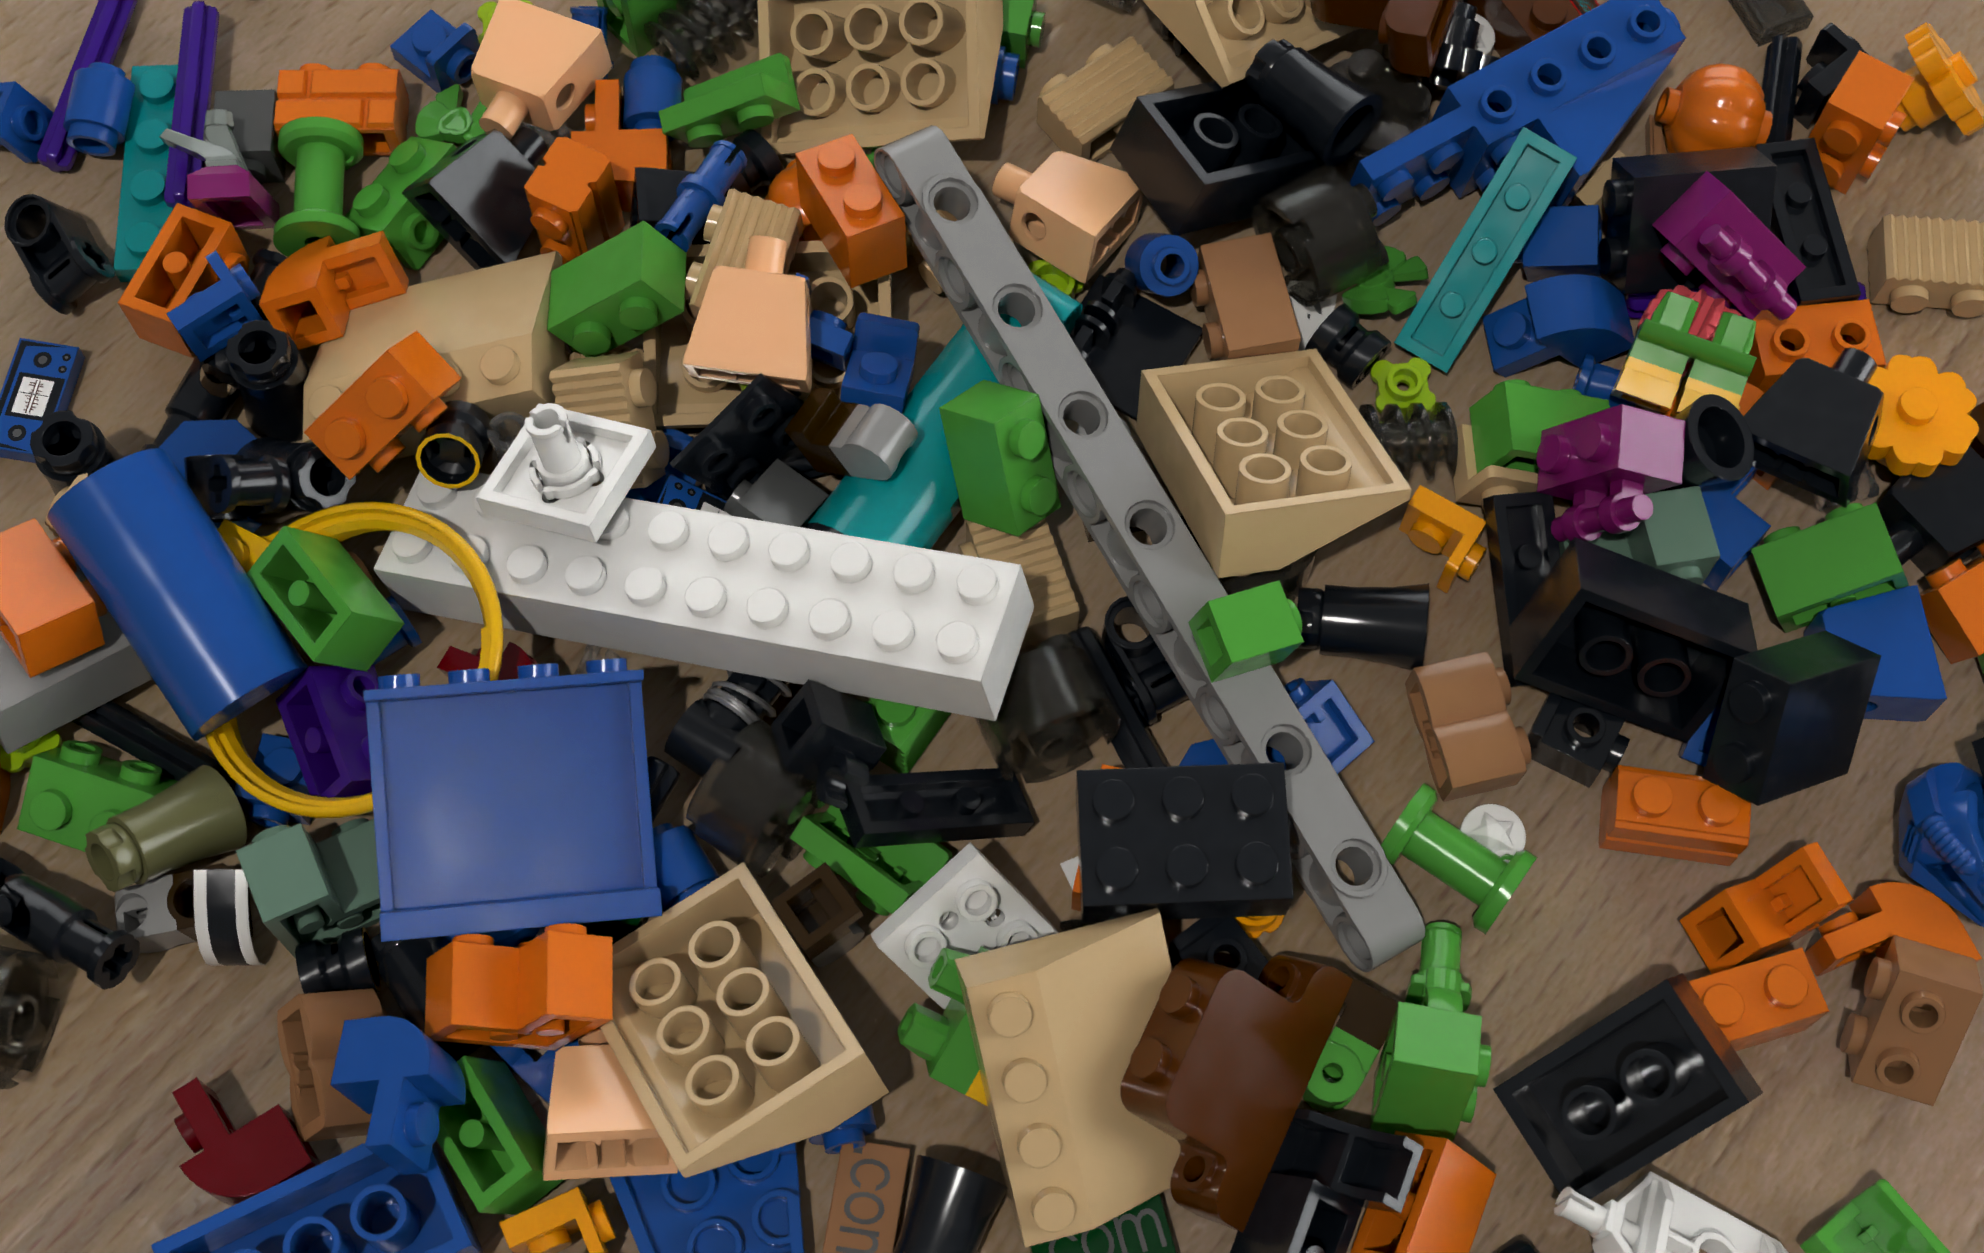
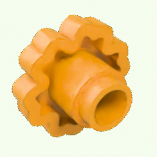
[1897,22,1984,137]
[1867,354,1979,478]

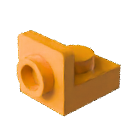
[1399,485,1487,593]
[499,1187,616,1253]

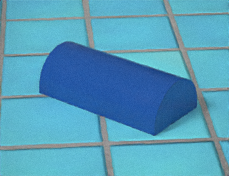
[47,448,308,742]

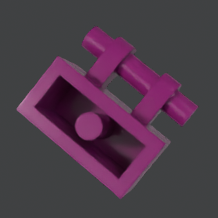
[1652,171,1806,320]
[1537,404,1686,542]

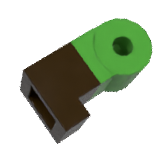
[1302,972,1398,1112]

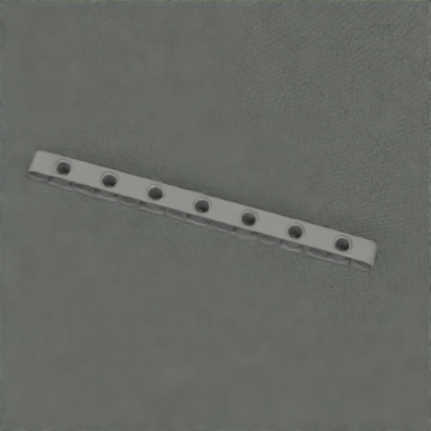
[874,125,1425,972]

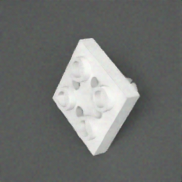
[476,403,656,543]
[870,842,1058,1010]

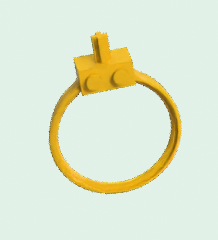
[205,502,503,818]

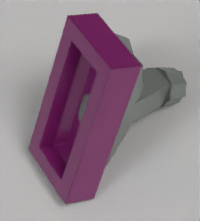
[159,109,280,230]

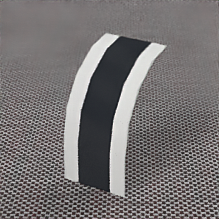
[194,869,265,966]

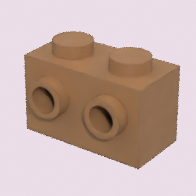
[1189,232,1301,361]
[1840,935,1984,1106]

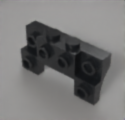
[1230,1108,1424,1253]

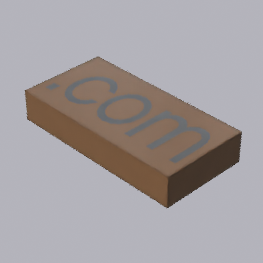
[822,1142,911,1253]

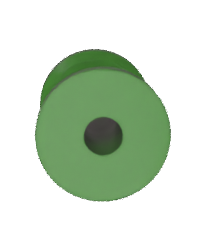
[273,117,364,257]
[1381,783,1537,935]

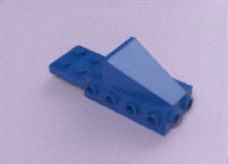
[1336,0,1686,232]

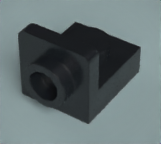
[1794,23,1869,130]

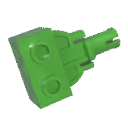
[1370,922,1492,1142]

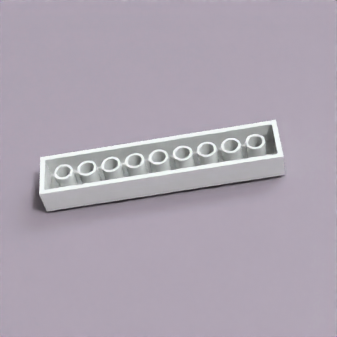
[373,471,1035,721]

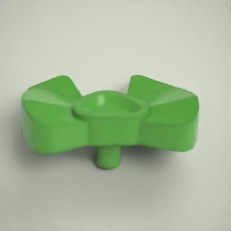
[415,84,487,144]
[1341,246,1429,314]

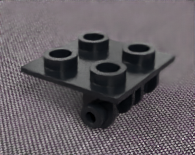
[1070,268,1203,421]
[670,373,805,498]

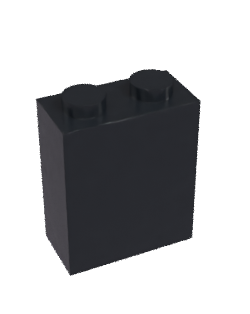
[1598,146,1777,295]
[1703,631,1881,806]

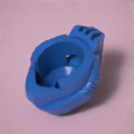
[1899,762,1984,927]

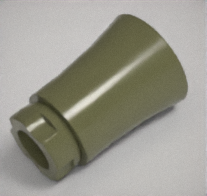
[85,765,247,892]

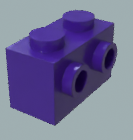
[276,666,378,798]

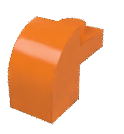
[571,79,673,212]
[259,230,409,350]
[1679,842,1854,974]
[1805,882,1982,977]

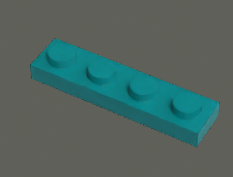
[114,64,178,282]
[1394,127,1577,373]

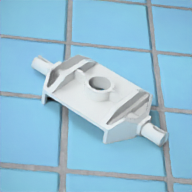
[1554,1171,1788,1253]

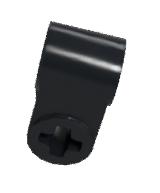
[4,194,115,315]
[184,454,292,523]
[1101,596,1189,726]

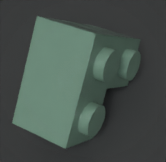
[1559,486,1720,585]
[236,818,381,959]

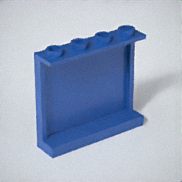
[363,658,662,942]

